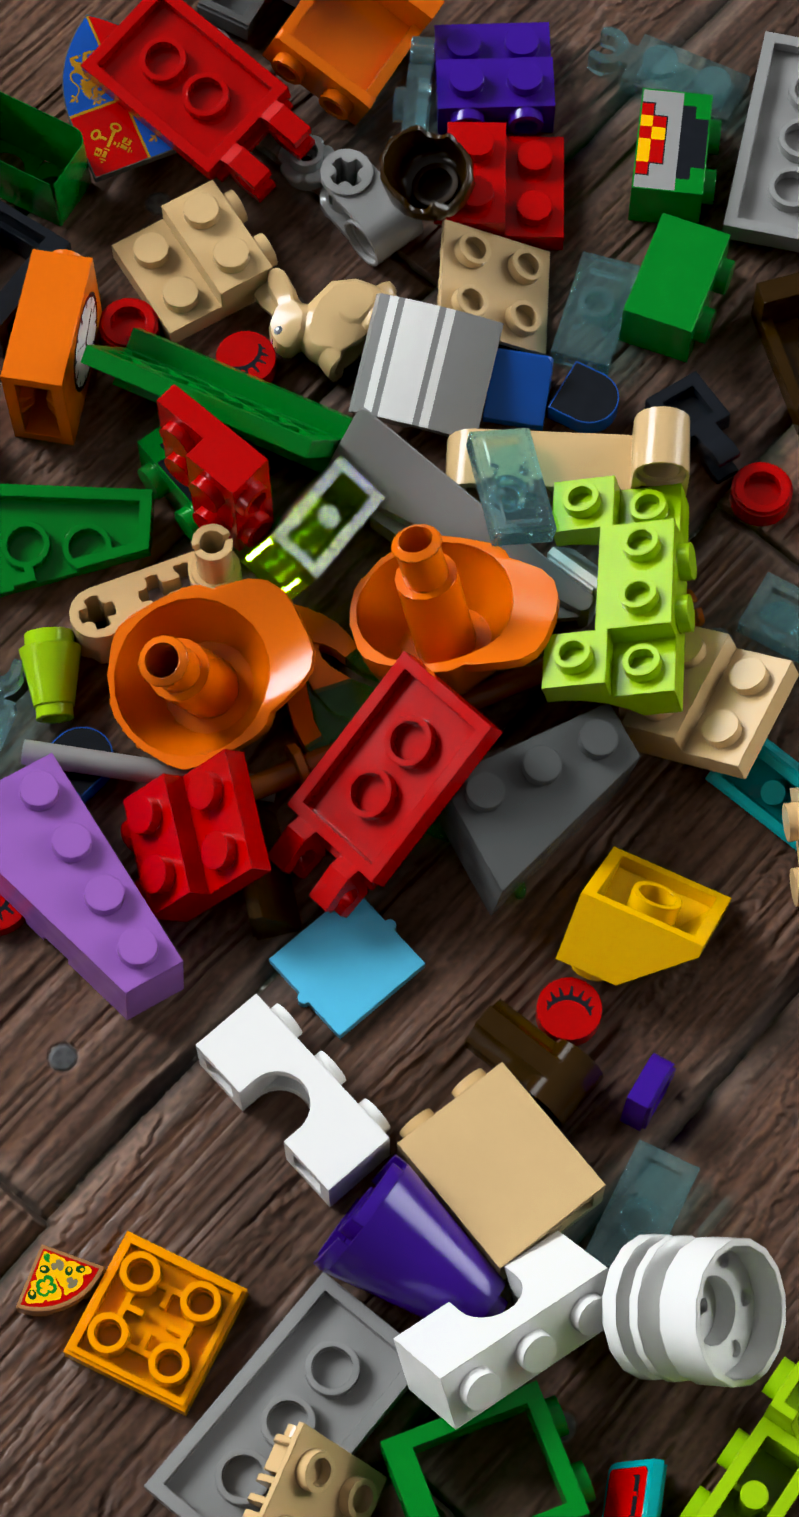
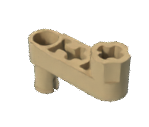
[69,524,242,664]

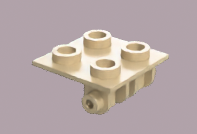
[437,219,550,355]
[242,1422,387,1517]

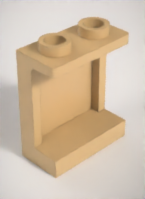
[397,1062,606,1279]

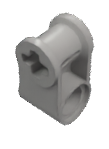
[320,149,424,266]

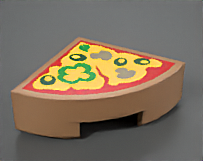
[16,1244,106,1316]

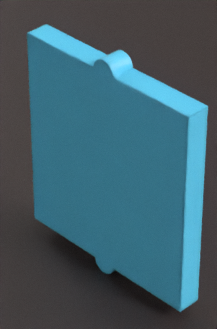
[269,898,425,1039]

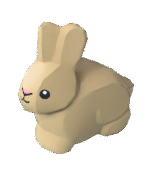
[254,268,397,382]

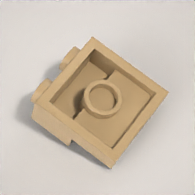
[111,179,278,343]
[619,626,799,780]

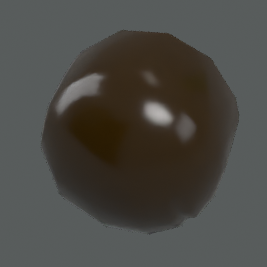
[379,125,475,221]

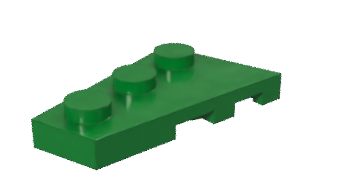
[0,484,155,598]

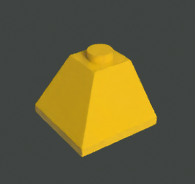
[556,846,732,986]

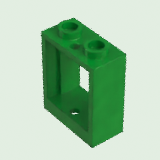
[380,1380,596,1517]

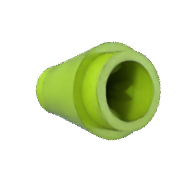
[19,627,82,723]

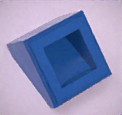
[483,348,554,431]

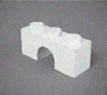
[196,994,391,1207]
[393,1231,608,1430]

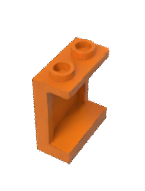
[262,0,445,126]

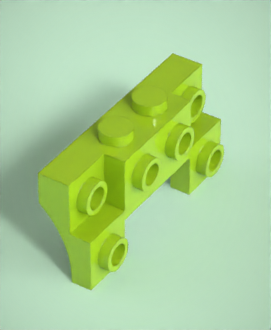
[541,475,697,715]
[679,1357,799,1517]

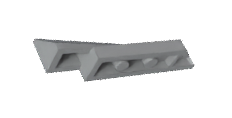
[322,407,596,627]

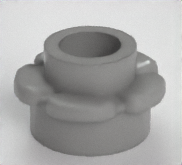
[278,134,334,191]

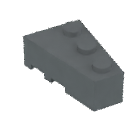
[437,704,640,916]

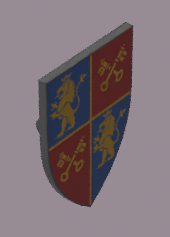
[62,14,177,183]

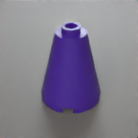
[313,1154,508,1318]

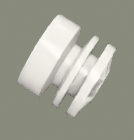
[602,1234,786,1388]

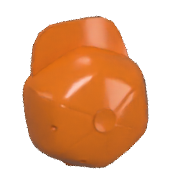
[349,524,560,696]
[107,578,316,770]

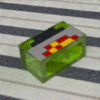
[241,455,386,600]

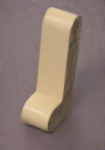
[445,406,690,512]

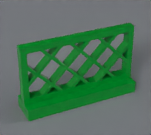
[80,328,353,472]

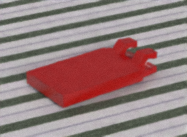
[80,0,315,203]
[268,651,503,918]

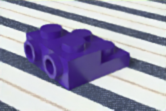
[434,22,555,136]

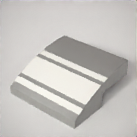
[348,293,504,437]

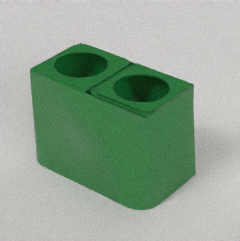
[0,91,92,227]

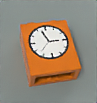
[0,249,102,445]

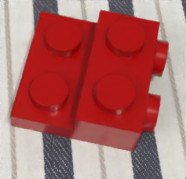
[434,122,564,250]
[156,384,274,552]
[121,749,272,922]

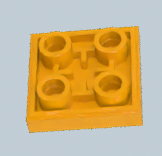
[63,1231,249,1416]

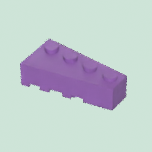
[0,753,184,1020]

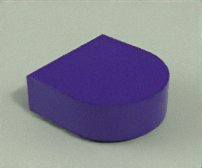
[620,1053,676,1131]

